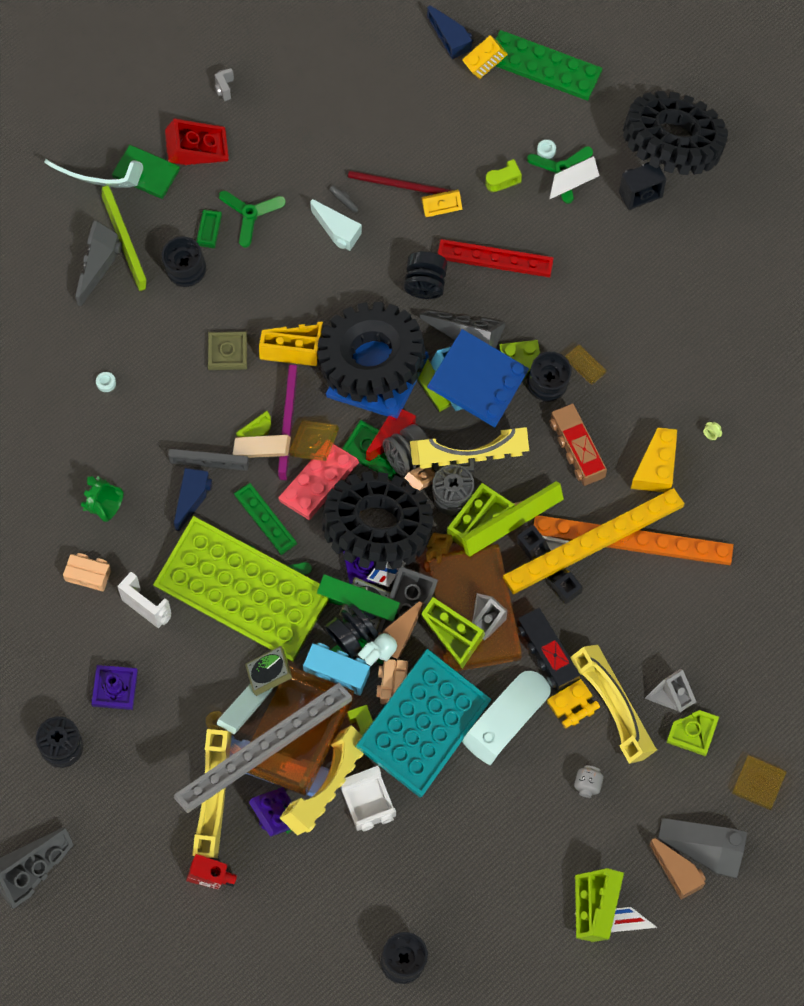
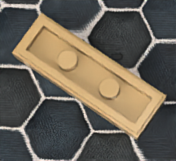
[233,435,291,458]

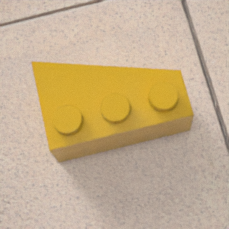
[259,321,323,366]
[631,428,677,493]

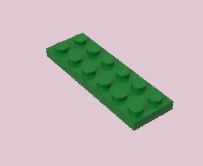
[496,30,603,101]

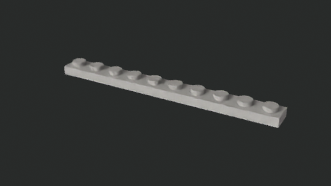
[174,683,352,813]

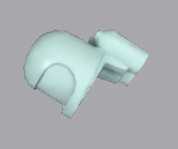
[358,633,397,666]

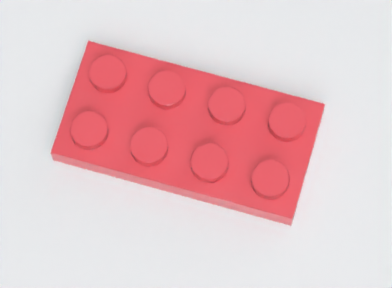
[278,441,359,520]

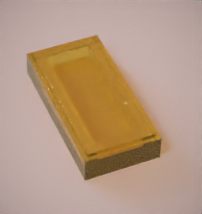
[565,345,606,385]

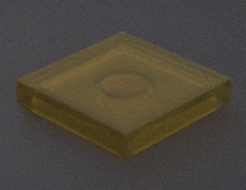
[289,420,339,461]
[732,755,786,810]

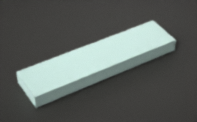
[217,683,273,734]

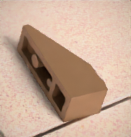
[378,601,425,659]
[650,838,706,900]

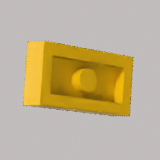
[421,190,462,217]

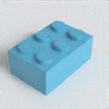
[303,643,370,696]

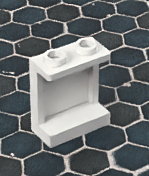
[118,572,171,629]
[340,766,396,831]

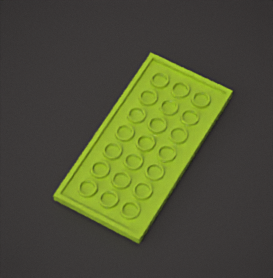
[153,516,329,662]

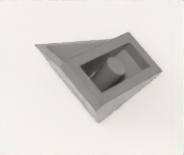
[472,593,507,640]
[645,669,696,712]

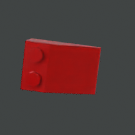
[165,119,229,165]

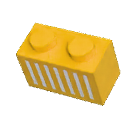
[462,35,508,79]

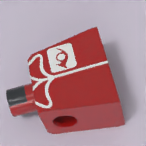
[186,854,237,890]

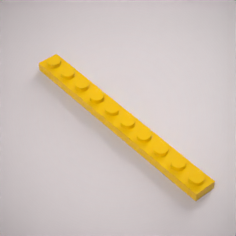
[503,488,685,595]

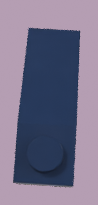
[427,5,473,59]
[174,468,212,531]

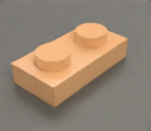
[405,467,436,490]

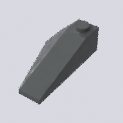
[75,221,122,306]
[377,567,438,633]

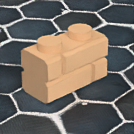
[63,553,111,591]
[376,659,408,705]

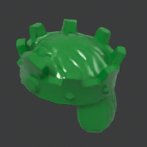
[81,476,124,522]

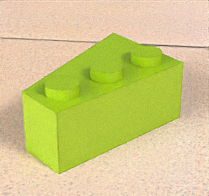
[447,483,515,547]
[421,597,485,669]
[575,868,624,942]

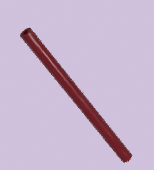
[348,170,454,194]

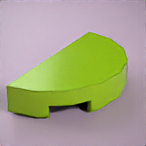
[236,411,271,437]

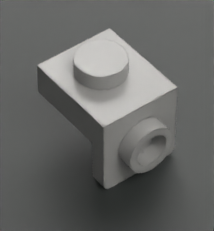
[214,68,234,101]

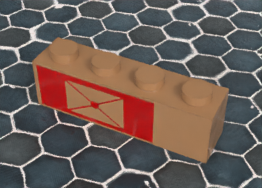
[549,404,607,486]

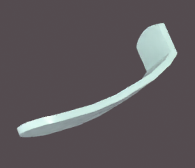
[44,159,144,188]
[462,671,550,765]

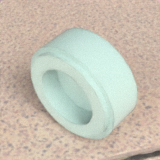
[537,140,556,159]
[96,372,116,392]

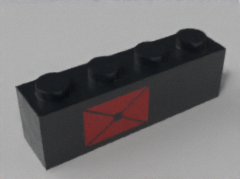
[516,608,581,692]

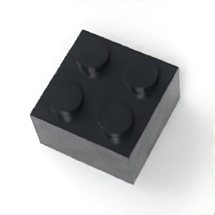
[619,162,666,210]

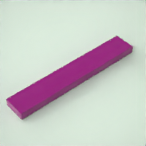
[278,365,298,481]

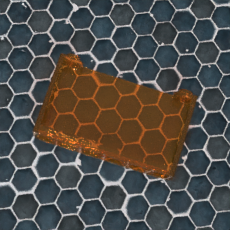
[424,544,522,671]
[247,666,354,796]

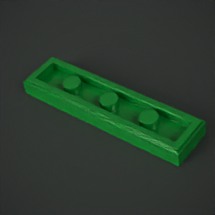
[234,483,297,555]
[317,574,400,622]

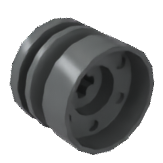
[383,424,428,476]
[432,464,474,515]

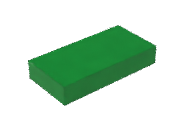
[196,210,222,248]

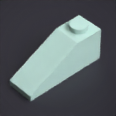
[310,199,362,251]

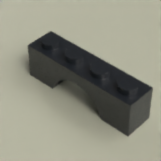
[517,525,583,604]

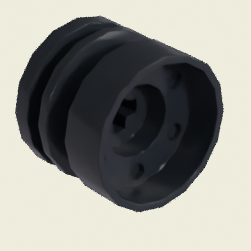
[162,236,206,287]
[404,251,448,299]
[527,352,572,401]
[325,603,379,658]
[36,716,84,768]
[380,932,428,984]

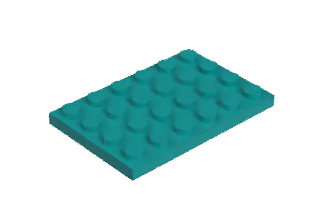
[355,649,492,797]

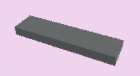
[168,449,249,471]

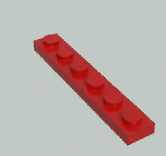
[438,239,554,278]

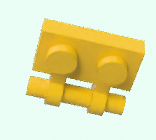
[547,679,600,729]

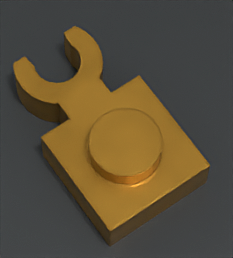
[426,533,453,563]

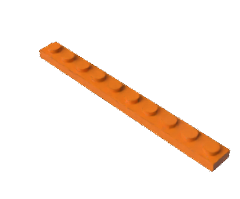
[534,515,734,565]

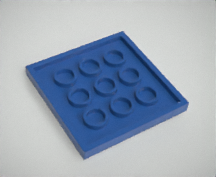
[427,329,529,427]
[326,341,429,419]

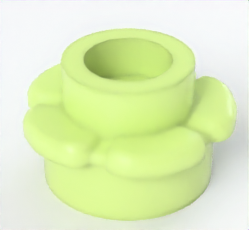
[703,422,722,440]

